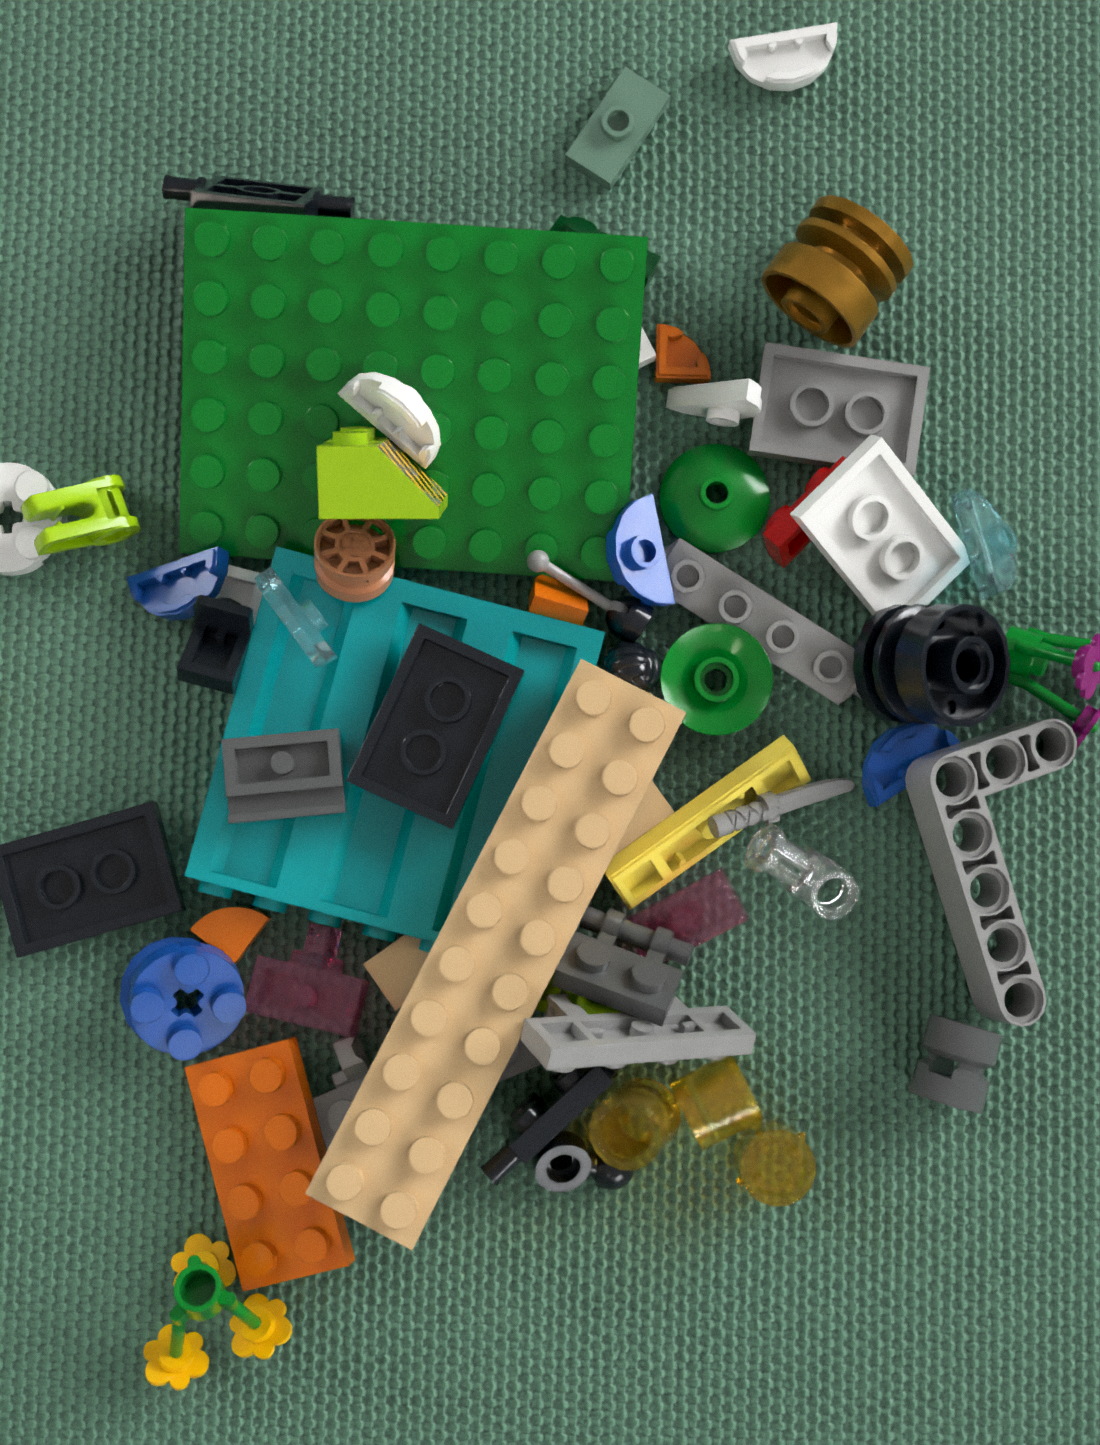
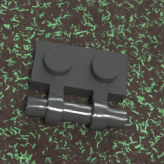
[552,906,694,1027]

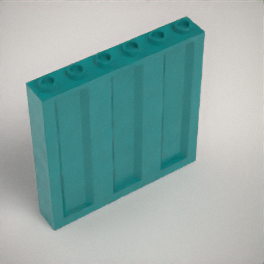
[184,546,605,952]

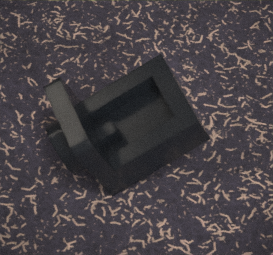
[177,595,254,694]

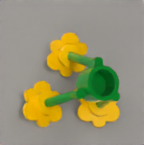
[143,1233,293,1390]

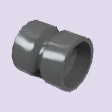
[908,1013,1003,1114]

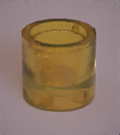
[669,1056,764,1151]
[588,1078,681,1171]
[734,1121,816,1206]

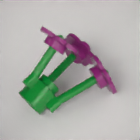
[1005,625,1100,750]

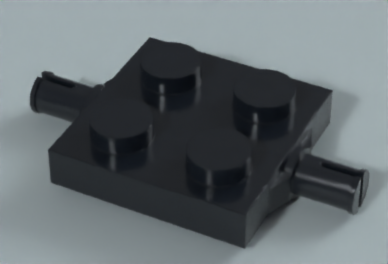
[162,175,355,218]
[481,1066,621,1185]

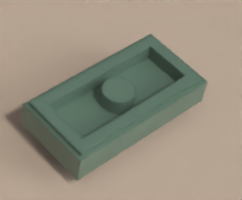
[565,67,671,191]

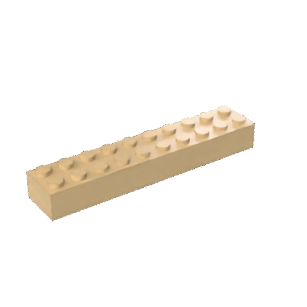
[305,659,687,1250]

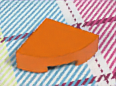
[655,324,711,384]
[190,907,272,963]

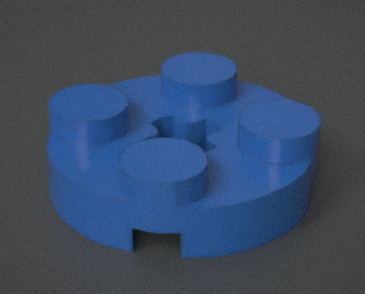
[128,942,247,1061]

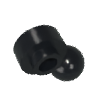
[531,1131,635,1192]

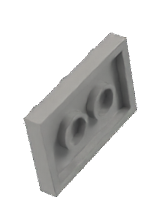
[747,342,930,477]

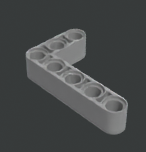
[905,719,1077,1027]

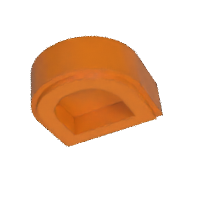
[528,574,588,626]

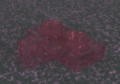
[246,923,370,1038]

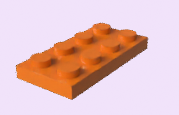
[184,1036,355,1291]

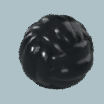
[604,641,662,694]

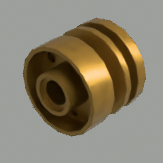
[761,195,914,348]

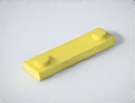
[604,734,812,910]

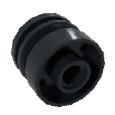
[853,604,1011,727]

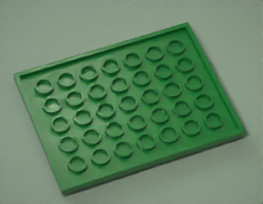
[179,208,648,581]

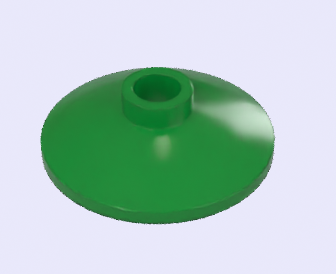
[659,444,770,553]
[660,623,773,736]

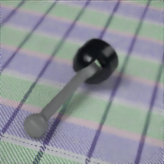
[527,550,654,643]

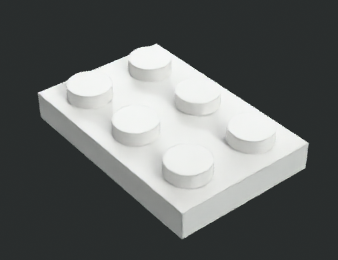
[790,434,975,616]

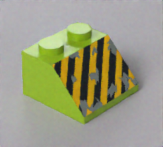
[317,426,448,519]

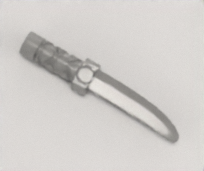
[708,778,855,839]

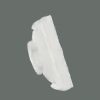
[728,22,837,91]
[337,372,441,469]
[666,378,762,427]

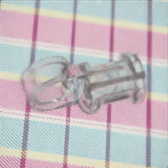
[744,823,859,919]

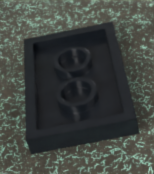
[346,623,525,830]
[0,801,186,958]

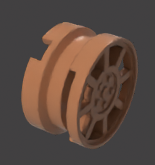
[314,519,396,602]

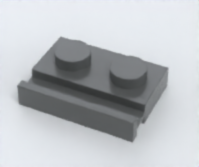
[221,728,347,824]

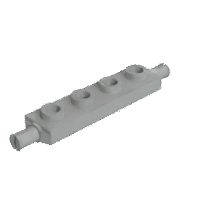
[664,538,861,705]

